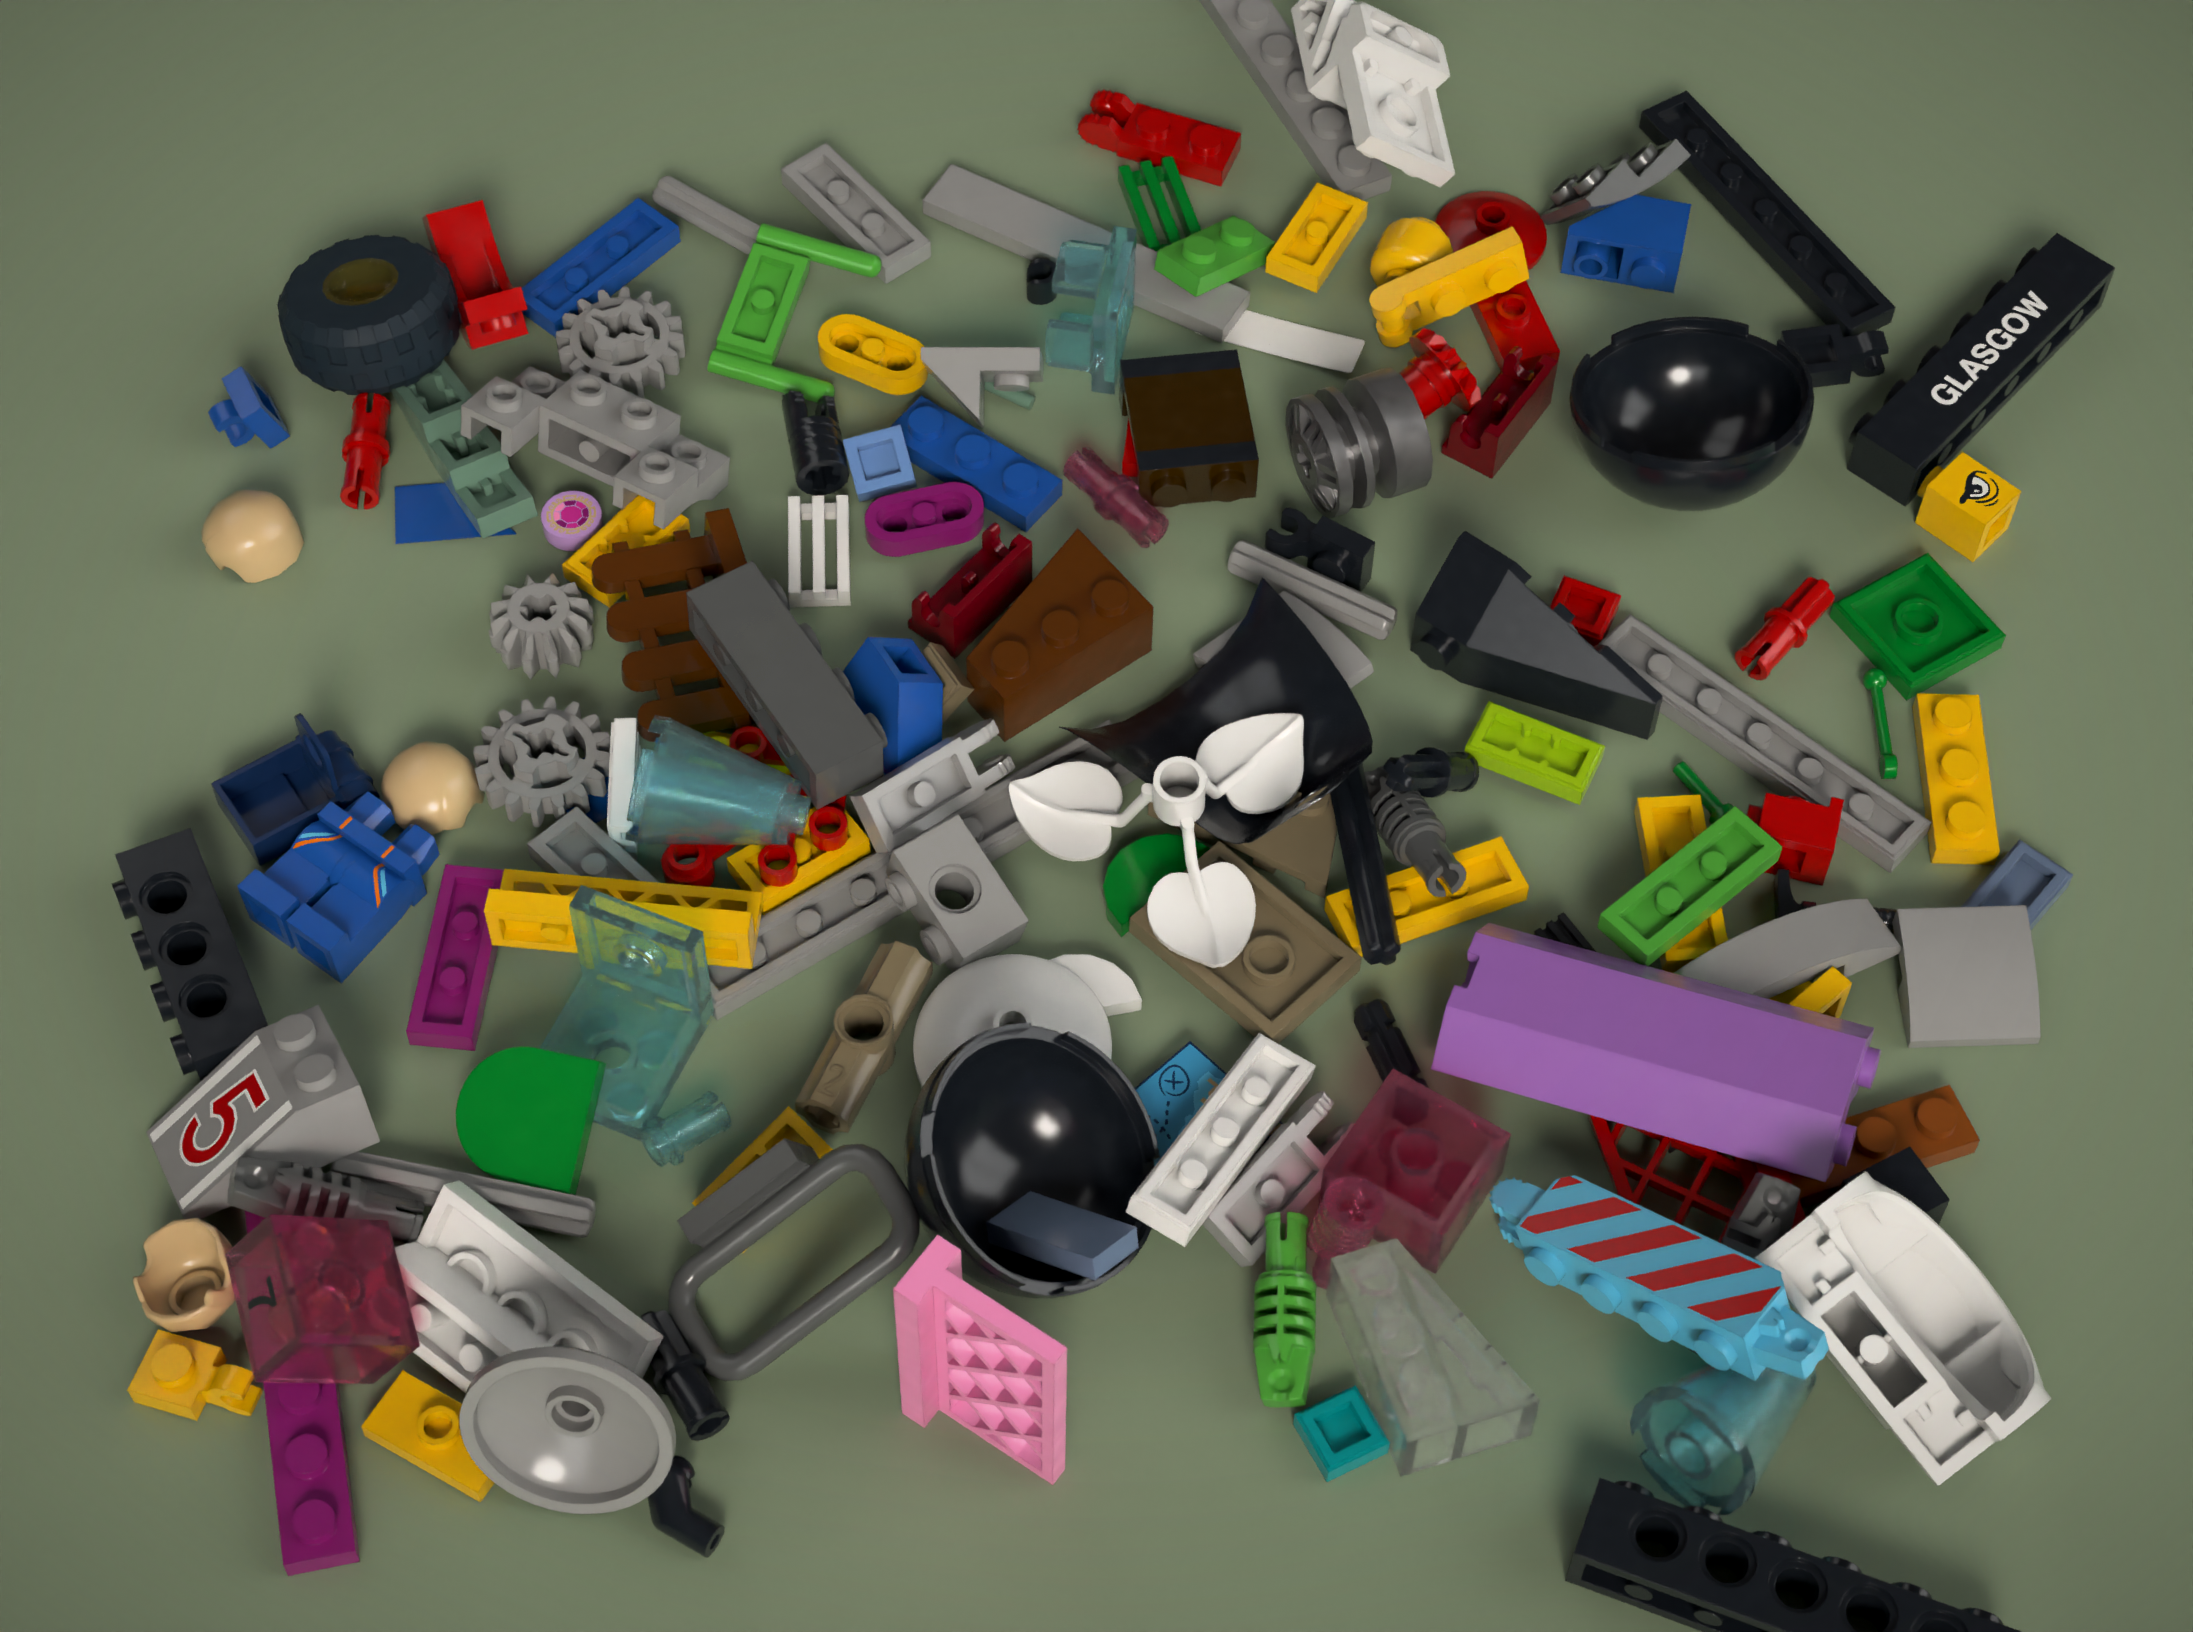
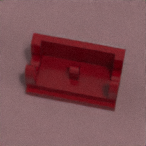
[1441,346,1558,479]
[908,522,1032,659]

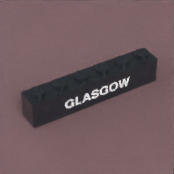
[1847,233,2115,507]

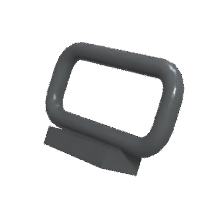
[668,1138,920,1381]

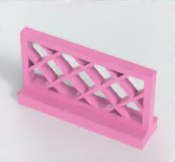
[893,1235,1067,1485]

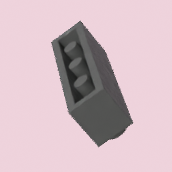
[686,561,888,810]

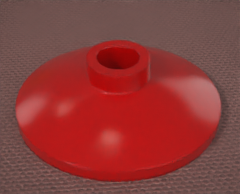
[1435,191,1547,271]

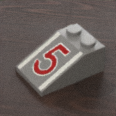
[146,1005,380,1219]

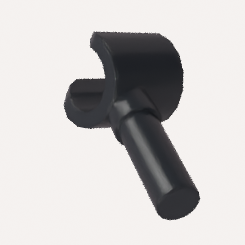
[1027,258,1106,305]

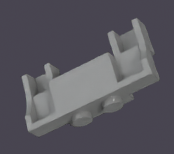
[461,366,730,530]

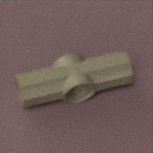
[795,940,933,1135]

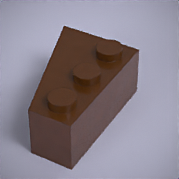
[966,528,1154,742]

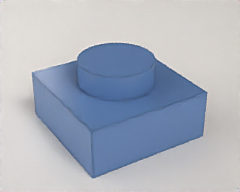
[843,425,917,502]

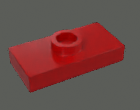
[1470,281,1560,371]

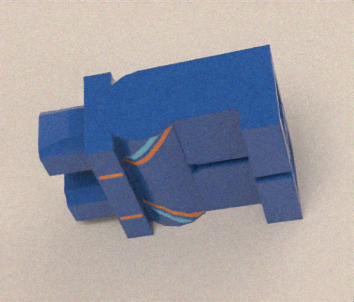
[237,791,440,984]

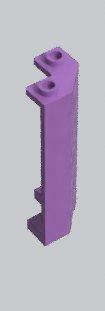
[1431,923,1881,1182]

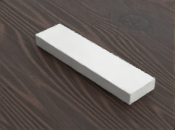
[1126,1033,1316,1247]

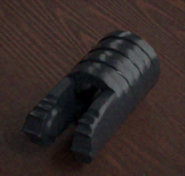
[782,390,850,496]

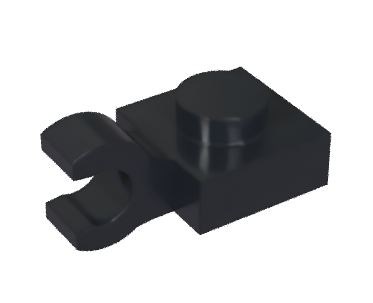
[1780,324,1889,388]
[1265,508,1376,592]

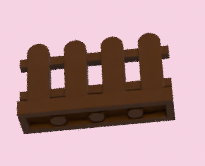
[592,508,755,749]

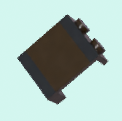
[1119,349,1259,508]

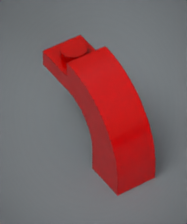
[422,200,529,350]

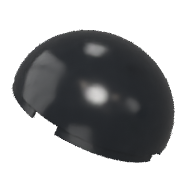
[1570,316,1814,511]
[904,1023,1160,1298]

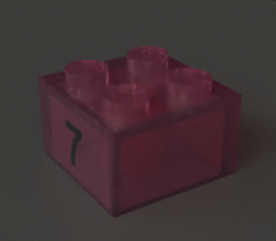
[1318,1069,1511,1274]
[225,1215,420,1384]

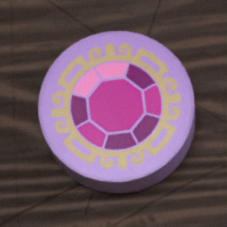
[541,491,604,551]

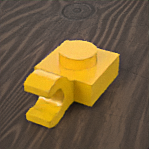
[127,1329,263,1421]

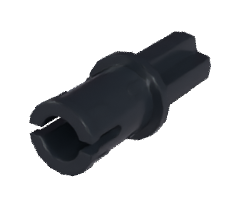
[1383,747,1479,798]
[641,1310,730,1441]

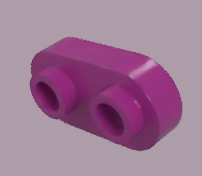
[865,482,984,557]

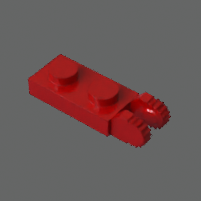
[1077,89,1241,187]

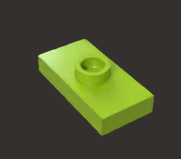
[1464,701,1605,805]

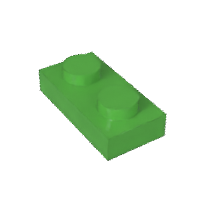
[1154,215,1276,297]

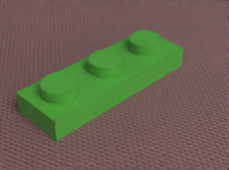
[1597,806,1783,966]

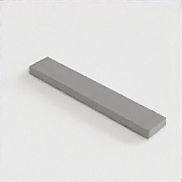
[923,164,1250,343]
[1599,614,1931,873]

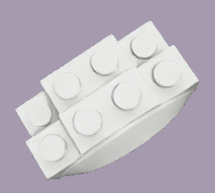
[1755,1171,2051,1486]

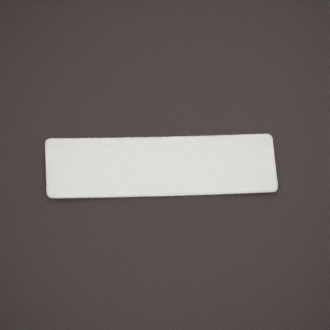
[1194,310,1365,373]

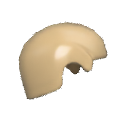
[201,490,304,583]
[381,741,484,835]
[133,1218,242,1332]

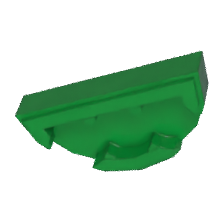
[1103,833,1210,937]

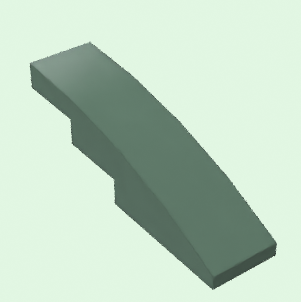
[391,359,538,539]

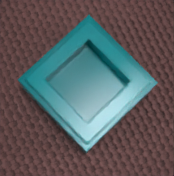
[1293,1385,1390,1482]

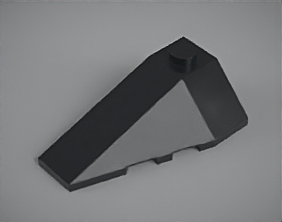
[1410,531,1663,740]

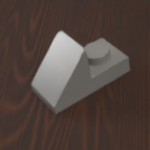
[921,347,1044,428]

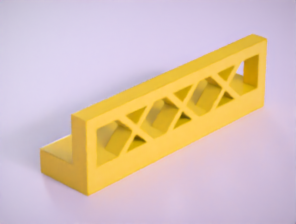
[484,869,764,969]

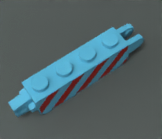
[1489,1175,1829,1381]

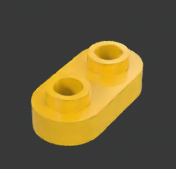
[818,314,928,395]

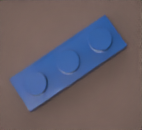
[522,198,681,338]
[890,396,1062,532]

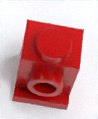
[1746,793,1844,886]

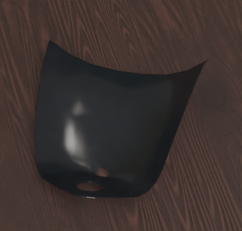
[1059,578,1373,844]

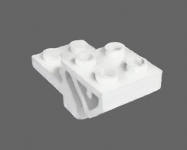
[1291,0,1455,187]

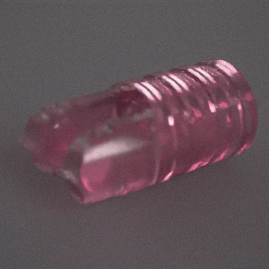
[1307,1176,1385,1292]

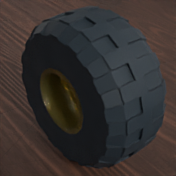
[277,235,462,395]

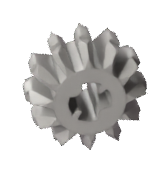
[489,573,594,680]

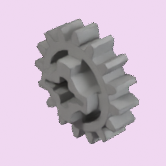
[556,287,686,399]
[473,697,610,827]

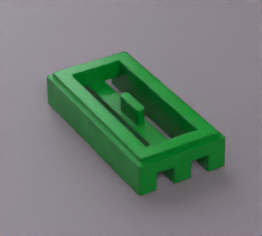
[1118,156,1201,252]

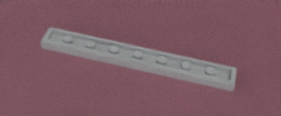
[681,719,1138,1020]

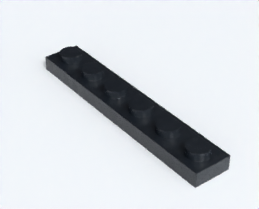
[1639,90,1896,337]

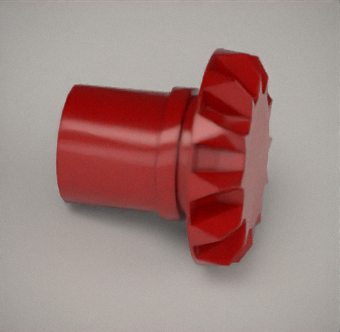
[1399,328,1481,420]

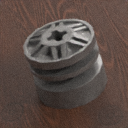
[1286,367,1433,518]

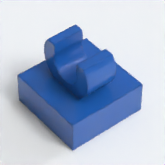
[208,366,290,449]

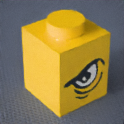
[1915,452,2021,562]

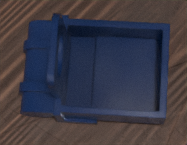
[211,713,380,866]

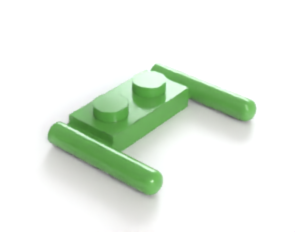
[707,223,882,403]

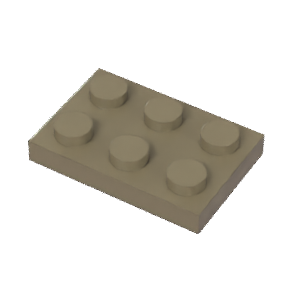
[1129,841,1362,1044]

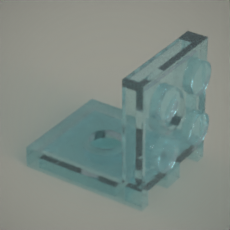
[540,885,714,1142]

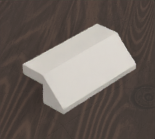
[356,1180,664,1393]

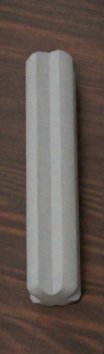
[652,176,760,255]
[1228,540,1398,640]

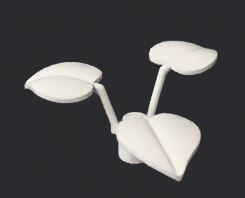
[1009,713,1304,968]

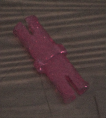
[1063,447,1169,548]

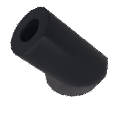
[647,1455,725,1558]

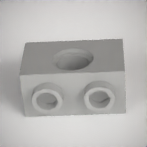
[885,814,1029,974]

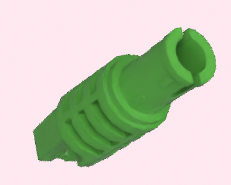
[1253,1212,1316,1408]

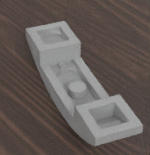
[1674,898,1901,999]

